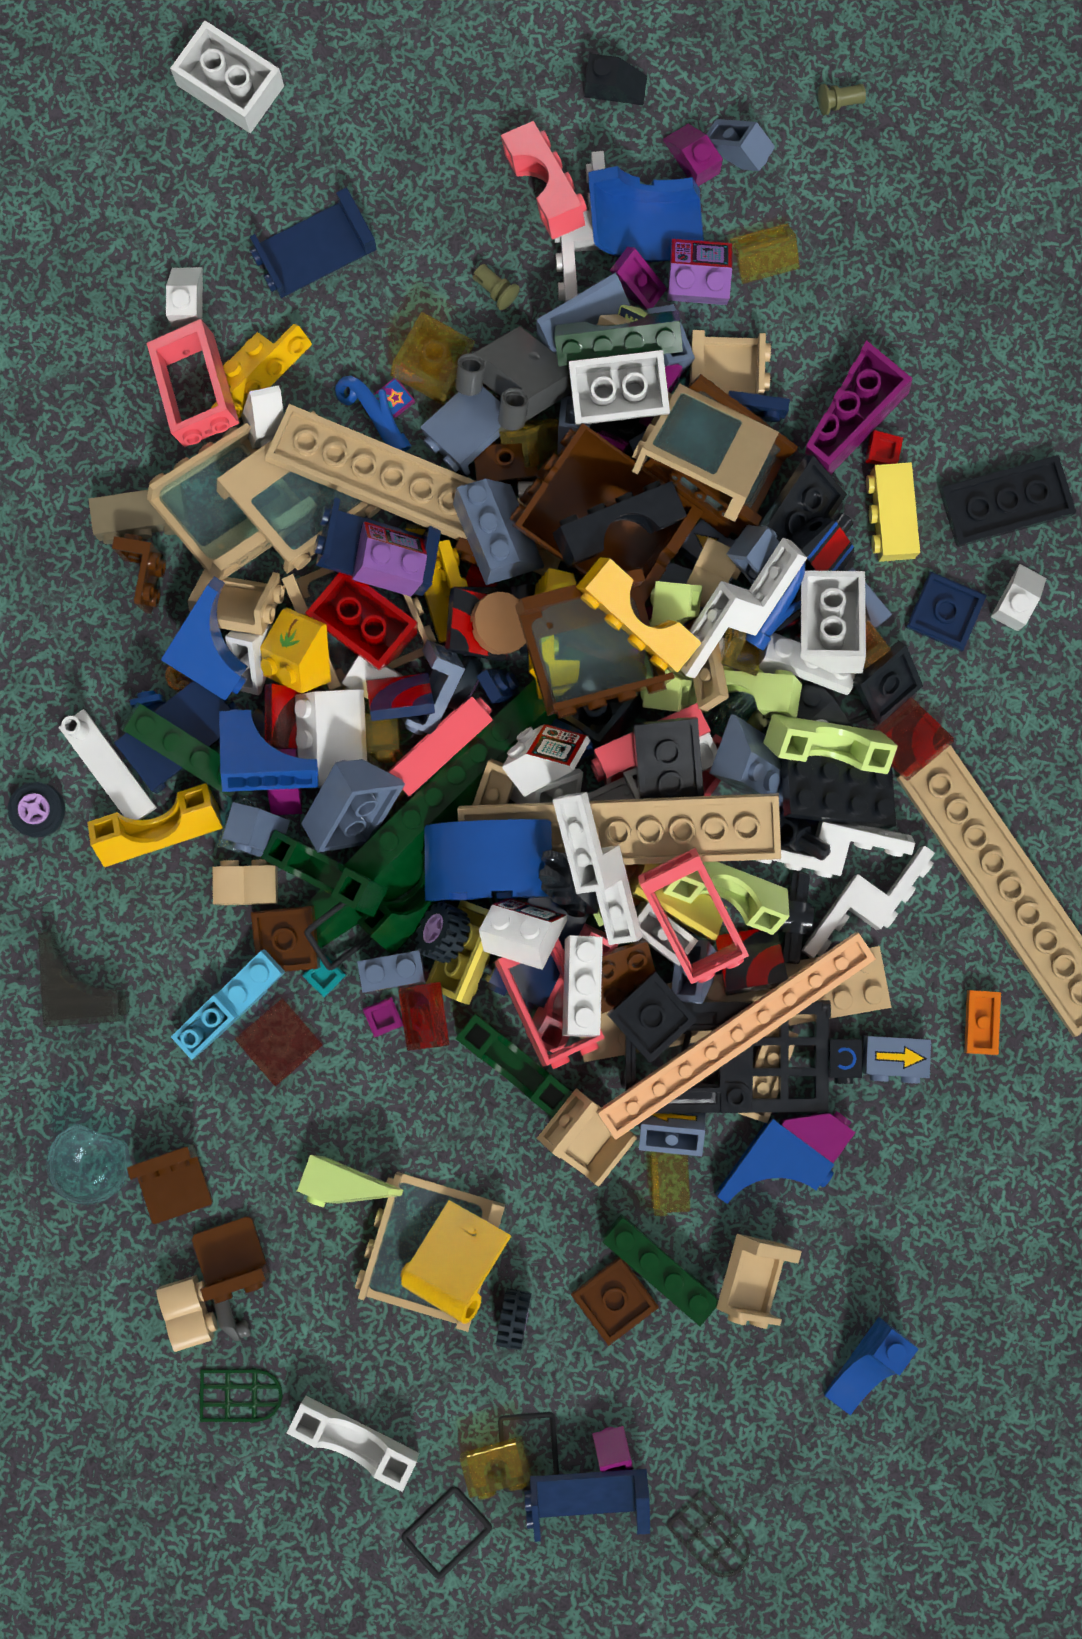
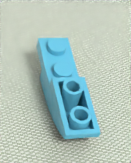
[171,949,285,1060]

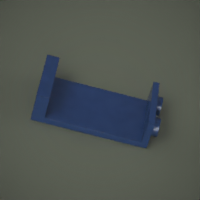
[249,187,377,298]
[314,497,441,596]
[114,681,240,794]
[482,897,589,1009]
[524,1469,650,1542]

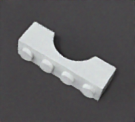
[287,1396,419,1492]

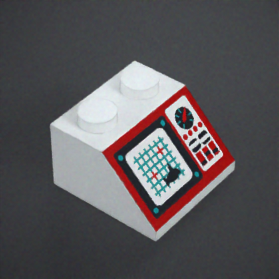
[502,724,590,797]
[479,898,568,970]

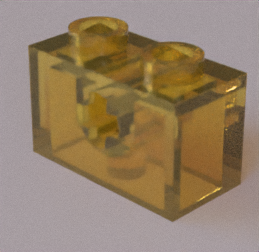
[365,714,403,763]
[460,1436,532,1500]

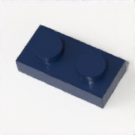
[728,390,790,422]
[477,669,520,703]

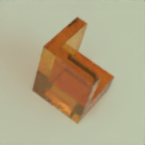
[864,616,891,669]

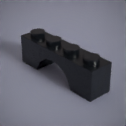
[552,480,687,568]

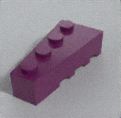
[805,340,913,475]

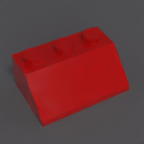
[305,572,418,671]

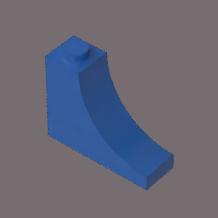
[161,576,248,701]
[219,709,318,792]
[715,1118,835,1204]
[824,1317,918,1416]

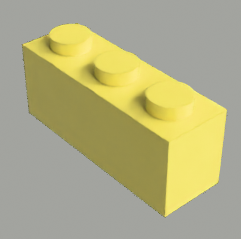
[866,462,920,562]

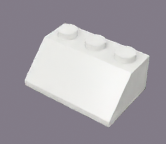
[569,350,670,425]
[801,571,866,673]
[295,690,367,788]

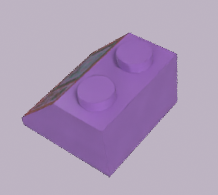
[667,239,732,305]
[352,522,427,596]

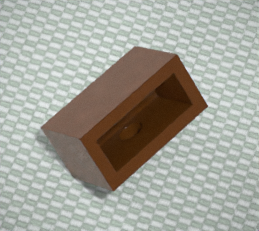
[474,437,538,486]

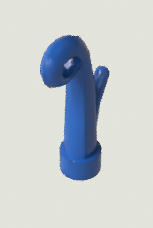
[335,376,412,452]
[743,562,805,651]

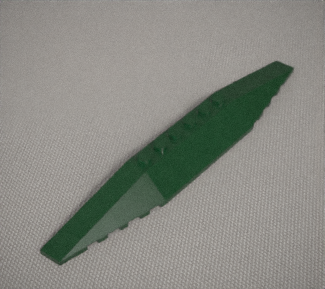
[305,647,609,948]

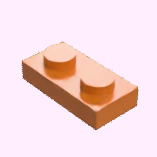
[964,990,1001,1055]

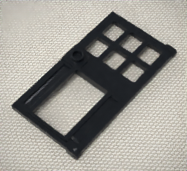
[625,1000,831,1114]

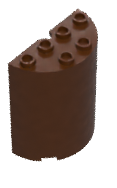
[509,423,704,603]

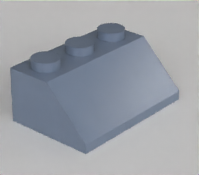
[536,273,630,355]
[453,479,544,585]
[710,714,783,808]
[301,759,405,853]

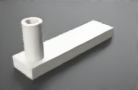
[58,709,157,820]

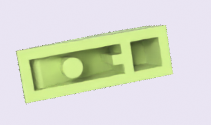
[297,1155,403,1207]

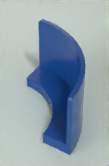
[588,166,704,262]
[424,819,552,901]

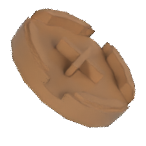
[471,592,526,655]

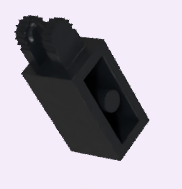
[539,850,599,918]

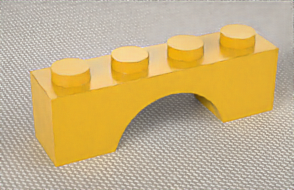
[576,557,701,673]
[87,783,223,867]

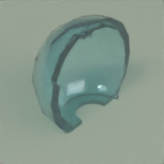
[46,1124,131,1206]

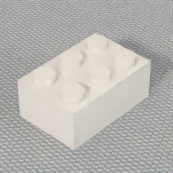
[170,21,284,133]

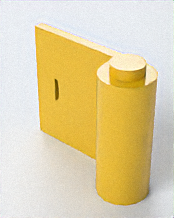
[400,1200,511,1324]

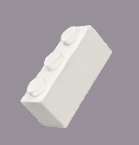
[562,935,603,1037]

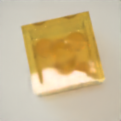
[390,311,476,405]

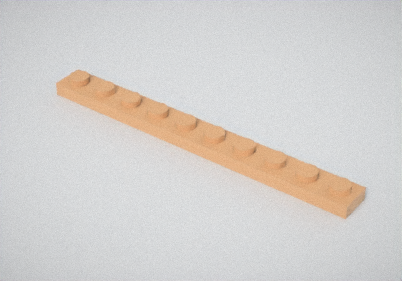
[596,932,876,1140]

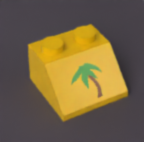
[260,608,331,694]

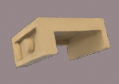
[689,330,771,395]
[188,569,285,636]
[536,1088,637,1186]
[716,1234,802,1329]

